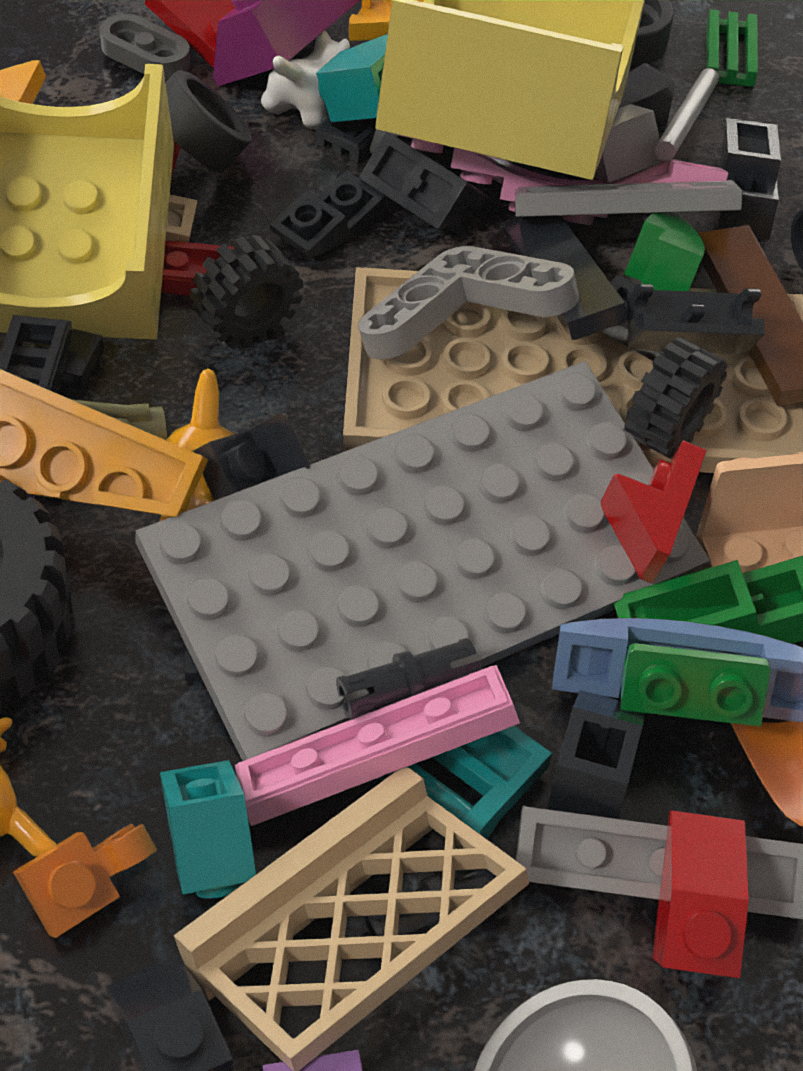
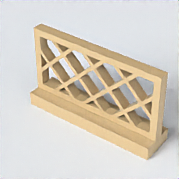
[174,767,529,1071]

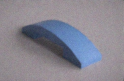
[552,618,803,722]

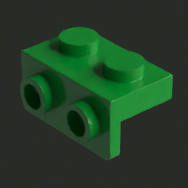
[621,643,771,727]

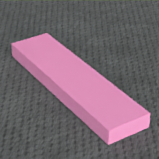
[235,665,520,826]

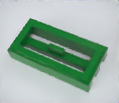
[706,9,758,87]

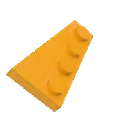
[0,369,208,517]

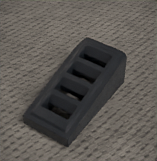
[0,315,73,394]

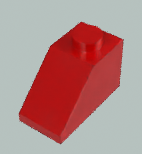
[652,810,749,978]

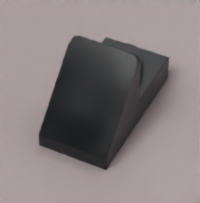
[192,412,311,501]

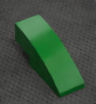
[624,212,705,291]
[614,556,803,644]

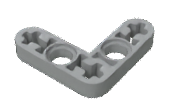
[358,246,579,359]

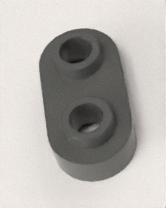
[100,14,190,82]

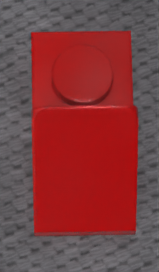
[601,440,707,584]

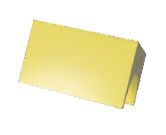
[375,0,645,180]
[0,64,174,339]

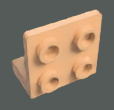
[696,452,803,573]

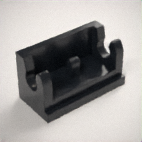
[358,132,490,234]
[627,284,765,355]

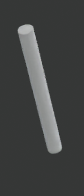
[654,68,719,161]

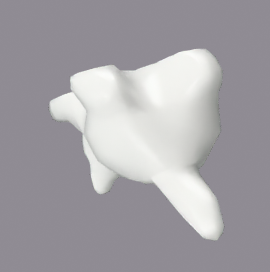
[261,30,350,130]

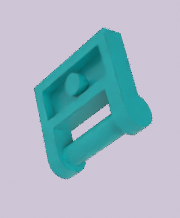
[378,726,552,839]

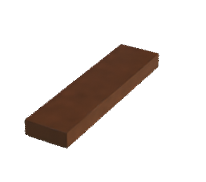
[698,225,803,406]

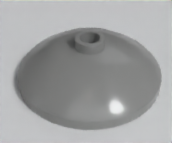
[474,979,697,1071]

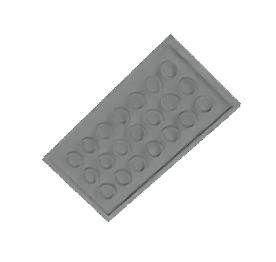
[135,361,710,761]

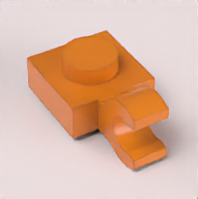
[13,824,157,938]

